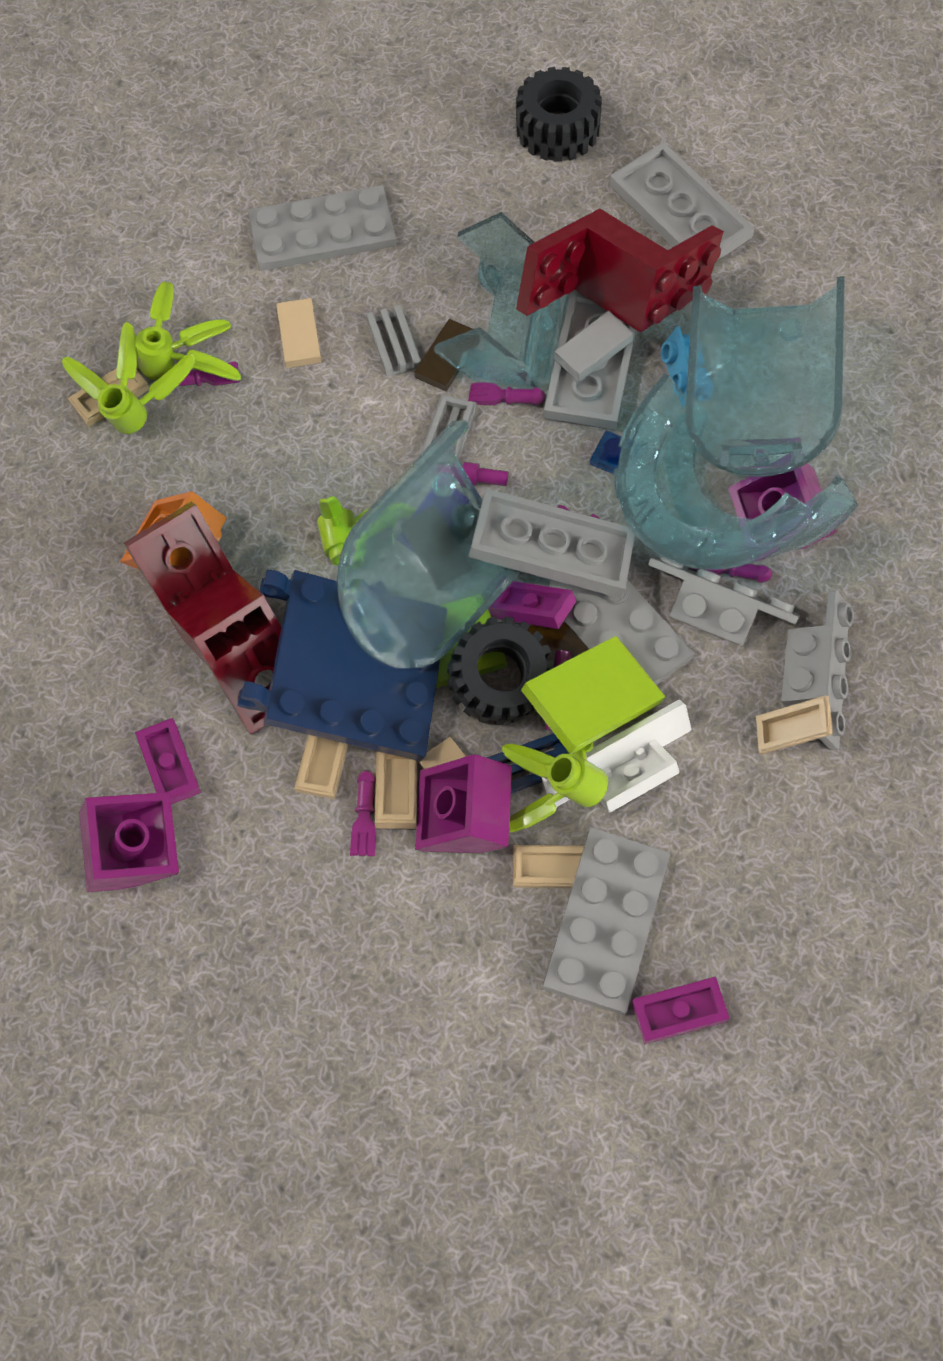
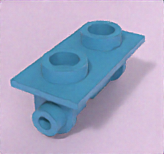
[661,326,711,407]

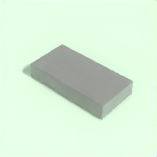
[554,311,634,381]

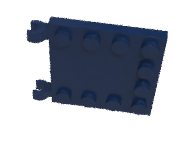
[237,570,447,762]

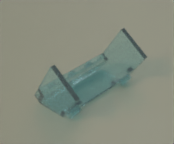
[434,212,566,389]

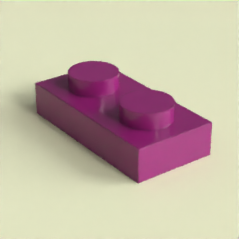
[488,580,576,629]
[135,718,202,805]
[631,976,730,1045]

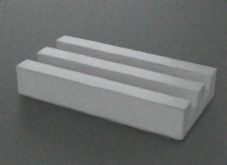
[366,305,421,377]
[419,394,477,464]

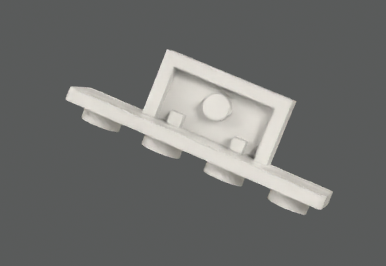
[542,700,691,813]

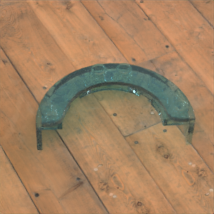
[614,373,859,569]

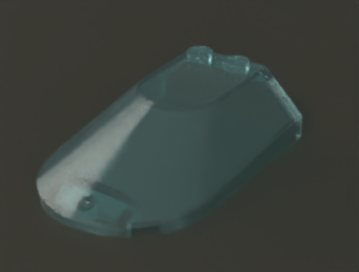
[685,276,845,477]
[337,420,521,668]

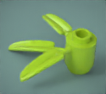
[135,281,241,381]
[62,322,195,434]
[317,496,415,565]
[502,742,608,833]

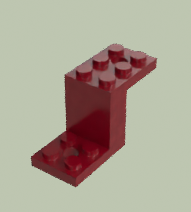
[516,208,724,332]
[124,501,281,734]

